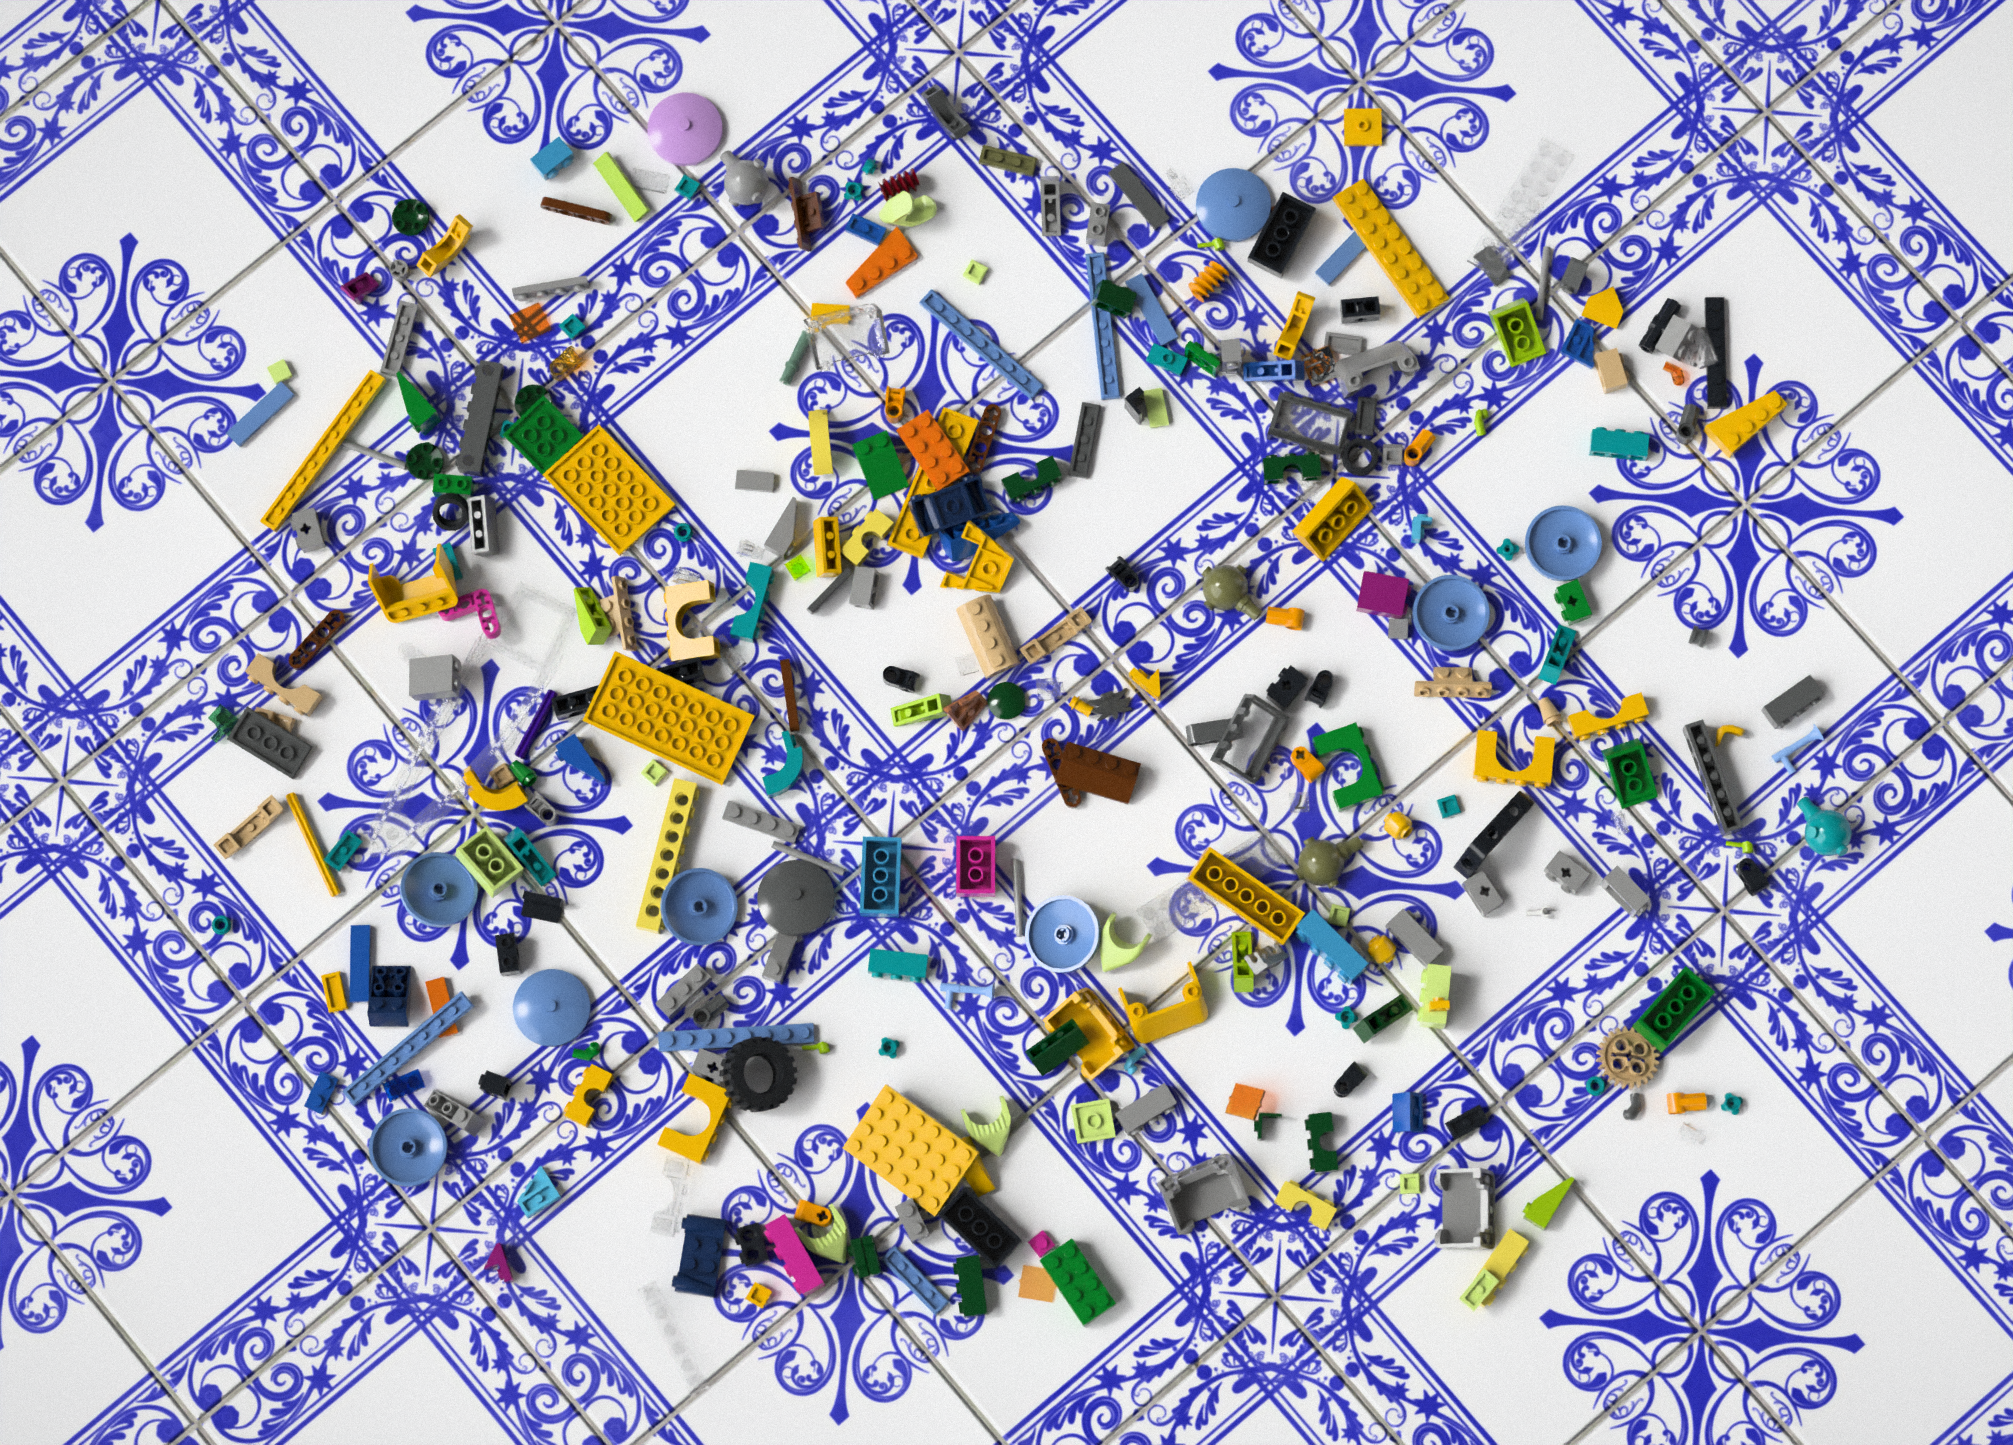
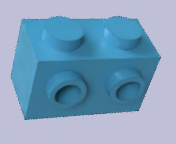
[530,136,575,181]

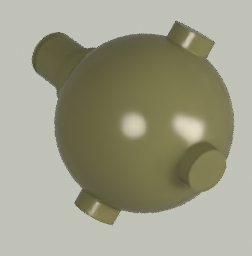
[1201,564,1263,621]
[1295,836,1364,889]

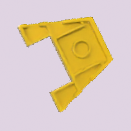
[940,520,1014,593]

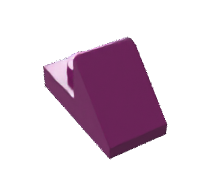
[340,272,379,305]
[484,1243,514,1284]

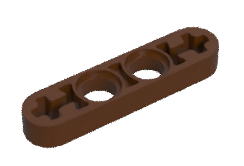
[540,197,613,225]
[966,404,1001,475]
[288,609,346,670]
[780,658,800,732]
[1042,738,1081,809]

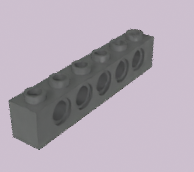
[1682,719,1743,837]

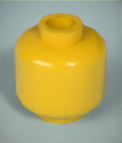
[1384,811,1413,840]
[1367,935,1396,964]

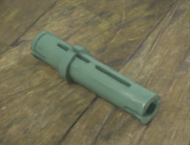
[779,330,813,386]

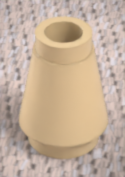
[1538,697,1561,727]

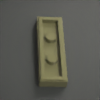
[978,145,1038,177]

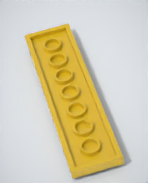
[1332,178,1449,319]
[887,407,979,559]

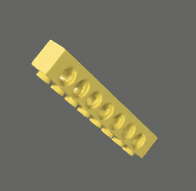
[636,778,700,934]

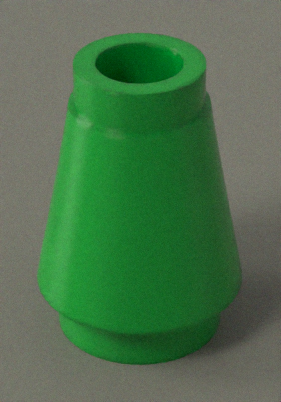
[510,760,538,787]

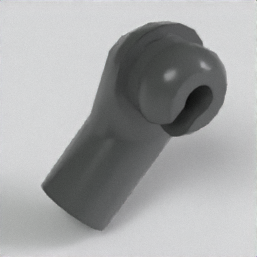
[1623,1093,1642,1120]

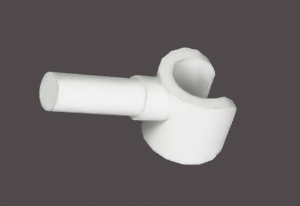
[1526,906,1554,919]

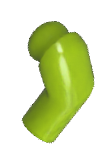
[1474,409,1489,436]

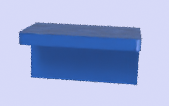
[1392,1092,1423,1133]

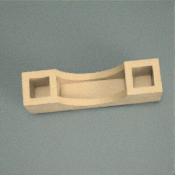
[245,653,323,717]

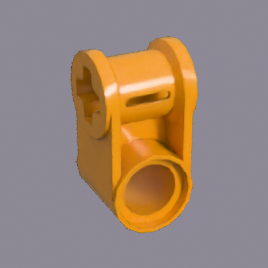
[885,386,906,424]
[1290,746,1326,783]
[794,1199,833,1227]

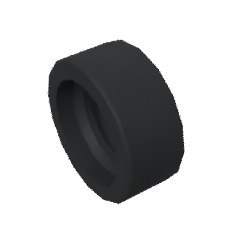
[1342,438,1379,476]
[432,493,469,531]

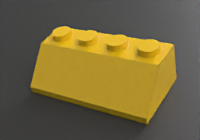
[1292,476,1374,562]

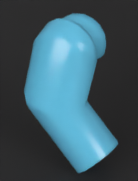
[1124,1046,1146,1075]

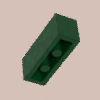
[1025,1018,1090,1076]
[953,1255,988,1318]

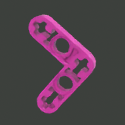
[438,589,501,639]

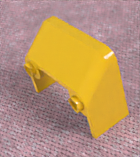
[368,543,458,623]
[1118,961,1208,1044]

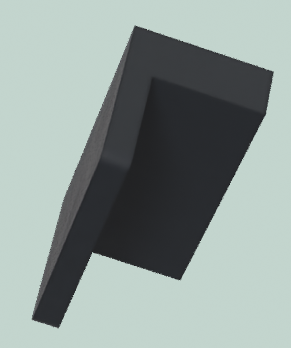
[1124,387,1144,425]
[521,891,564,924]

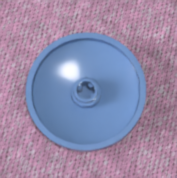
[1196,168,1271,242]
[1525,505,1602,582]
[1412,575,1490,651]
[400,852,478,928]
[660,868,738,946]
[1025,895,1101,973]
[513,969,591,1047]
[369,1108,448,1187]

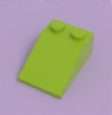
[1488,298,1546,367]

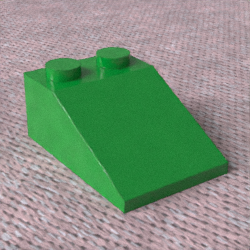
[396,371,441,436]
[852,430,909,501]
[1601,738,1658,809]

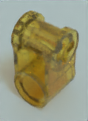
[549,346,585,381]

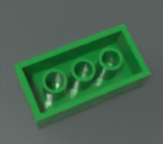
[1632,966,1715,1052]
[1039,1238,1116,1327]

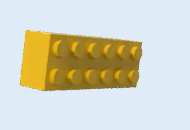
[1186,847,1305,945]

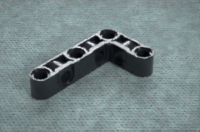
[1453,791,1534,879]

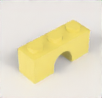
[840,508,894,567]
[1274,1180,1337,1231]

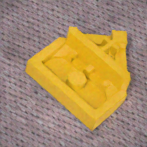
[1581,286,1624,329]

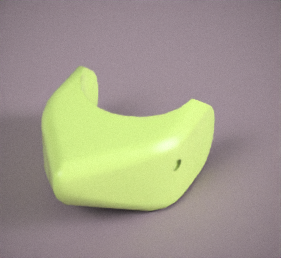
[879,191,937,227]
[1099,912,1152,972]
[960,1095,1011,1157]
[794,1203,848,1264]

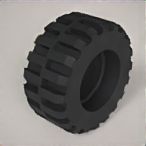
[719,1036,798,1112]

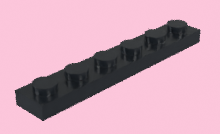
[1704,297,1727,409]

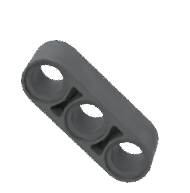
[1185,718,1243,746]

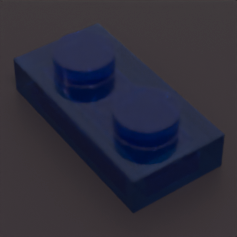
[382,1069,426,1102]

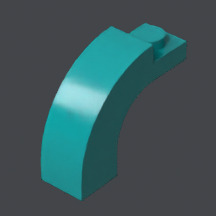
[762,730,804,799]

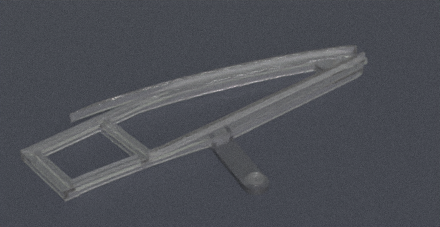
[369,581,577,857]

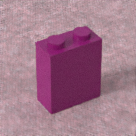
[1356,571,1412,619]

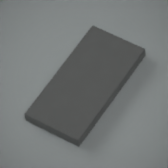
[227,706,313,779]

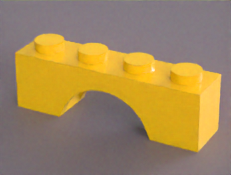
[1567,692,1649,742]

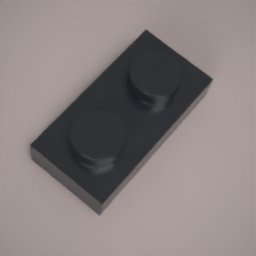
[1445,1104,1489,1141]

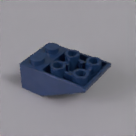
[367,966,411,1027]

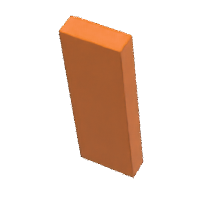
[425,977,458,1038]

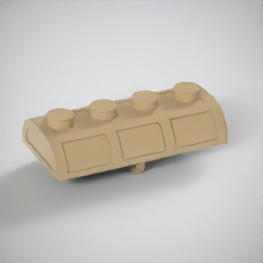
[956,594,1021,679]

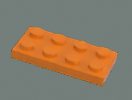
[896,409,970,491]

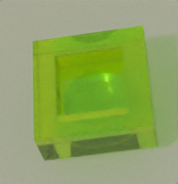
[784,554,811,581]

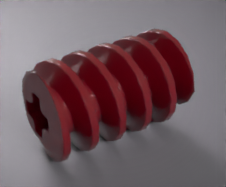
[878,168,920,202]

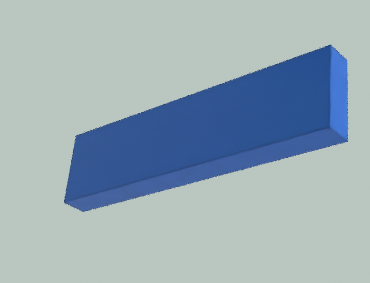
[350,925,371,1003]

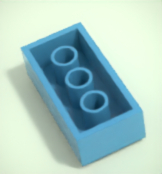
[860,836,902,918]
[1295,909,1369,985]

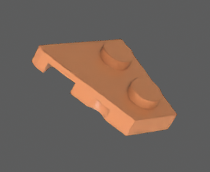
[943,690,987,731]

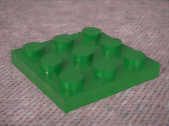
[503,395,583,476]

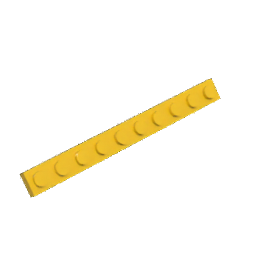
[260,369,387,533]

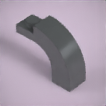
[921,84,972,140]

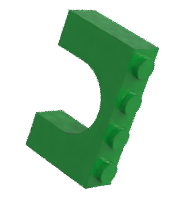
[1312,722,1385,812]

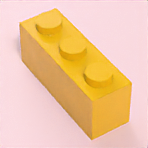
[813,517,842,577]

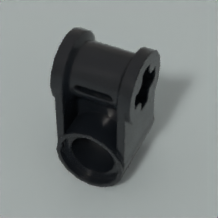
[1105,556,1139,592]
[883,666,920,693]
[1304,670,1334,709]
[1735,858,1770,897]
[1333,1061,1369,1098]

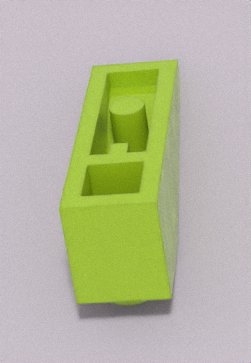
[574,587,612,645]
[890,693,952,727]
[1231,931,1254,992]
[1522,1177,1575,1230]

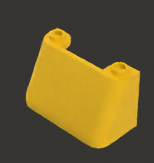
[1043,987,1134,1081]

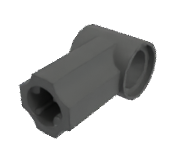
[1676,404,1701,444]
[693,993,730,1028]

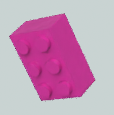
[956,836,996,897]

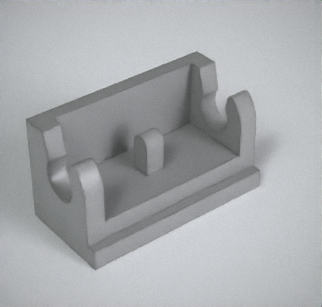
[849,566,880,610]
[1244,942,1289,976]

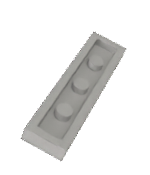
[512,276,589,302]
[380,300,419,377]
[722,800,801,845]

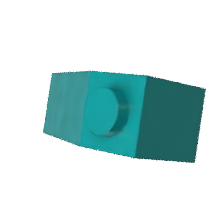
[1538,624,1577,685]
[503,827,556,887]

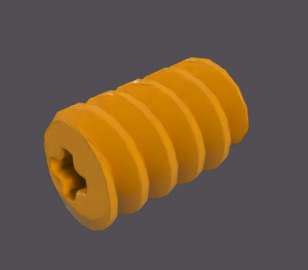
[1188,261,1230,303]

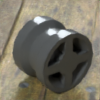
[1688,625,1709,648]

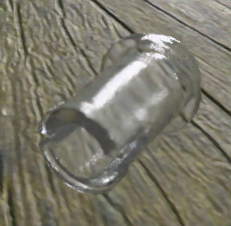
[1610,810,1630,836]

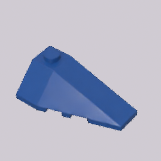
[937,512,1020,562]

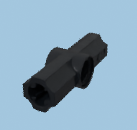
[1638,298,1681,354]

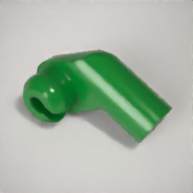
[572,1042,601,1061]

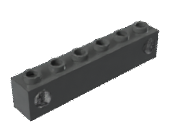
[455,360,505,477]

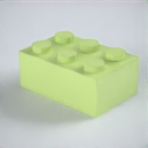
[455,825,524,899]
[1417,964,1452,1029]

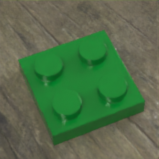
[1184,341,1220,378]

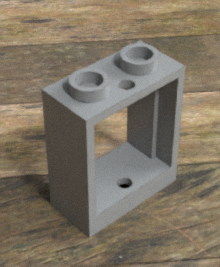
[1600,865,1650,918]

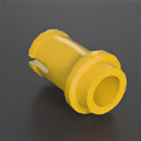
[1069,696,1094,717]

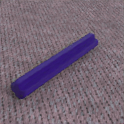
[515,689,558,759]

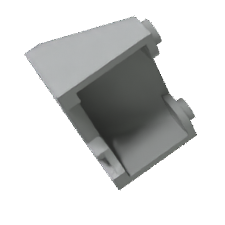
[1334,341,1420,399]
[1157,1154,1251,1235]
[1434,1168,1495,1249]

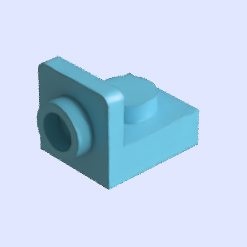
[1411,514,1433,544]

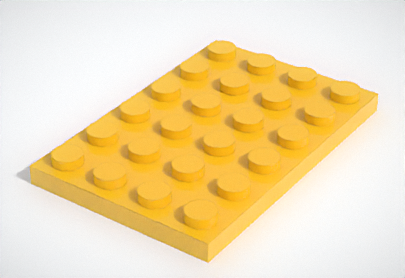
[543,424,676,556]
[843,1084,980,1217]

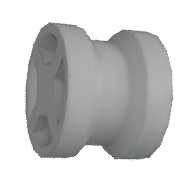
[389,259,410,282]

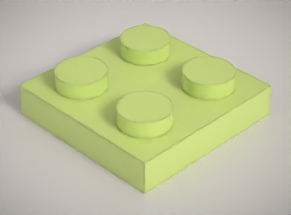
[1071,1099,1116,1144]

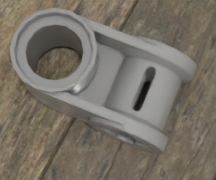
[522,790,559,826]

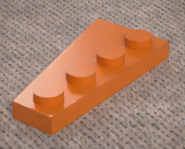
[845,227,918,299]

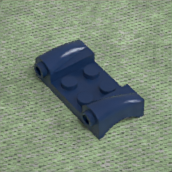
[908,475,993,538]
[672,1214,727,1298]

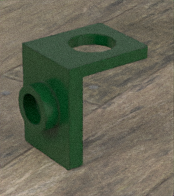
[1254,1112,1282,1141]

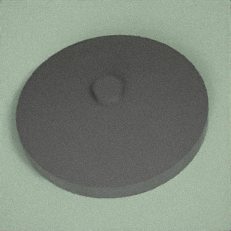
[757,860,835,936]

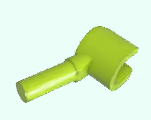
[1197,238,1225,251]
[1726,841,1753,854]
[802,1042,830,1054]

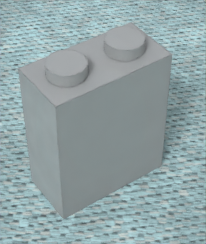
[409,654,462,701]

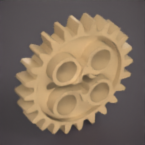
[1596,1026,1660,1090]

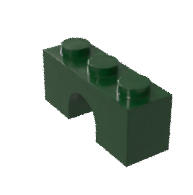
[1262,452,1322,485]
[1001,455,1062,504]
[1304,1112,1339,1174]

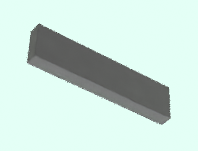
[1108,161,1169,230]
[1068,402,1101,479]

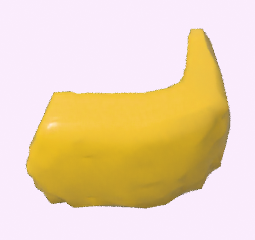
[1715,725,1745,747]

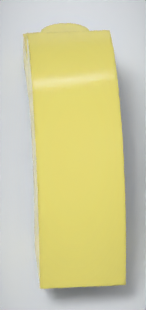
[808,409,833,475]

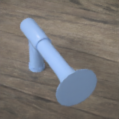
[1771,724,1824,775]
[940,982,995,1010]

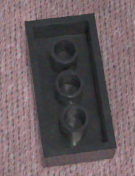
[1248,192,1316,279]
[938,1186,1023,1271]

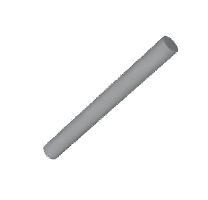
[1535,246,1551,321]
[341,439,406,470]
[771,841,845,876]
[1012,859,1024,937]

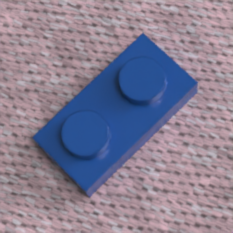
[845,213,887,246]
[304,1071,339,1115]

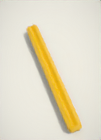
[286,792,341,897]

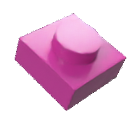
[1028,1230,1055,1258]

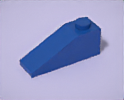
[1243,360,1305,382]
[555,733,607,786]

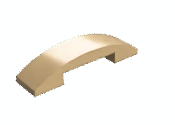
[1019,606,1092,665]
[213,794,284,859]

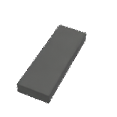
[806,568,852,614]

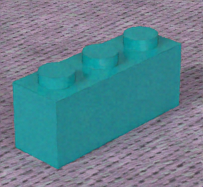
[1589,427,1649,461]
[868,948,929,983]

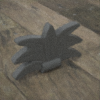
[1087,688,1132,721]

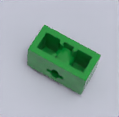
[432,473,475,500]
[1553,579,1592,626]

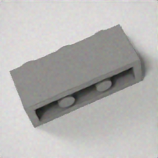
[1385,909,1444,968]
[655,963,712,1020]
[1115,1083,1177,1136]

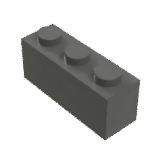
[467,495,499,557]
[1761,675,1824,729]

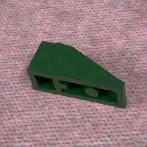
[1353,994,1413,1044]

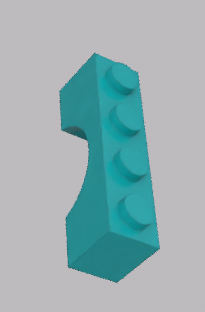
[730,562,776,643]

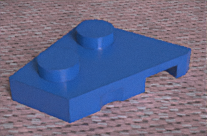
[1559,319,1594,369]

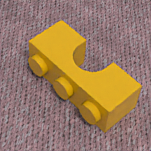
[564,1064,614,1128]

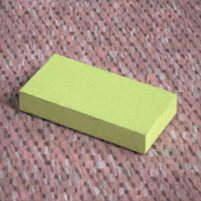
[1144,387,1169,429]

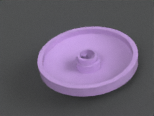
[648,92,723,166]

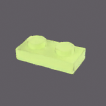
[1459,1269,1499,1312]

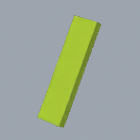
[593,152,650,222]

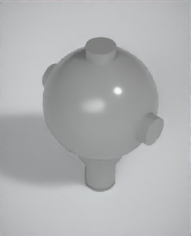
[720,150,769,206]

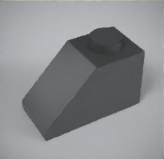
[1559,257,1589,294]

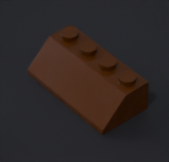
[1054,741,1141,805]

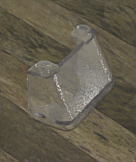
[803,303,890,372]

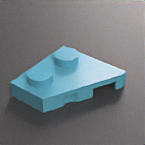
[517,1166,561,1219]

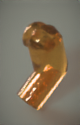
[1662,361,1685,386]

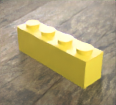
[1473,1228,1529,1308]

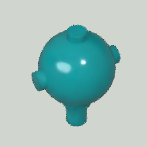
[1797,797,1852,856]

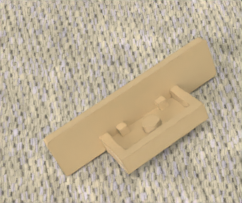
[599,576,637,652]
[1414,667,1492,698]

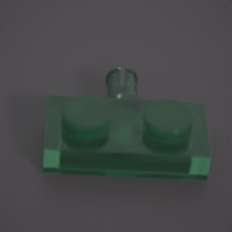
[208,704,239,743]

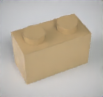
[1593,348,1630,394]

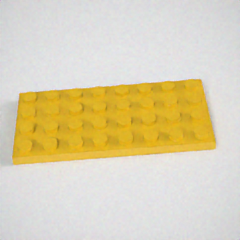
[582,651,755,785]

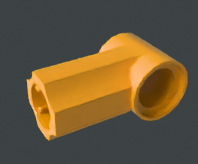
[1403,429,1436,466]
[1265,606,1305,630]
[1666,1092,1707,1114]

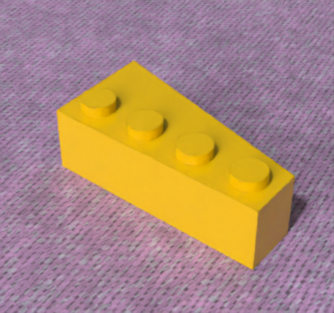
[1703,390,1788,458]

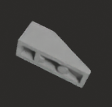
[1040,176,1061,236]
[764,497,797,560]
[762,932,798,985]

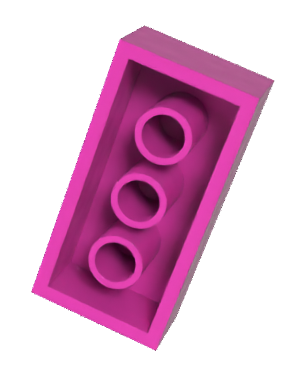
[764,1214,826,1297]

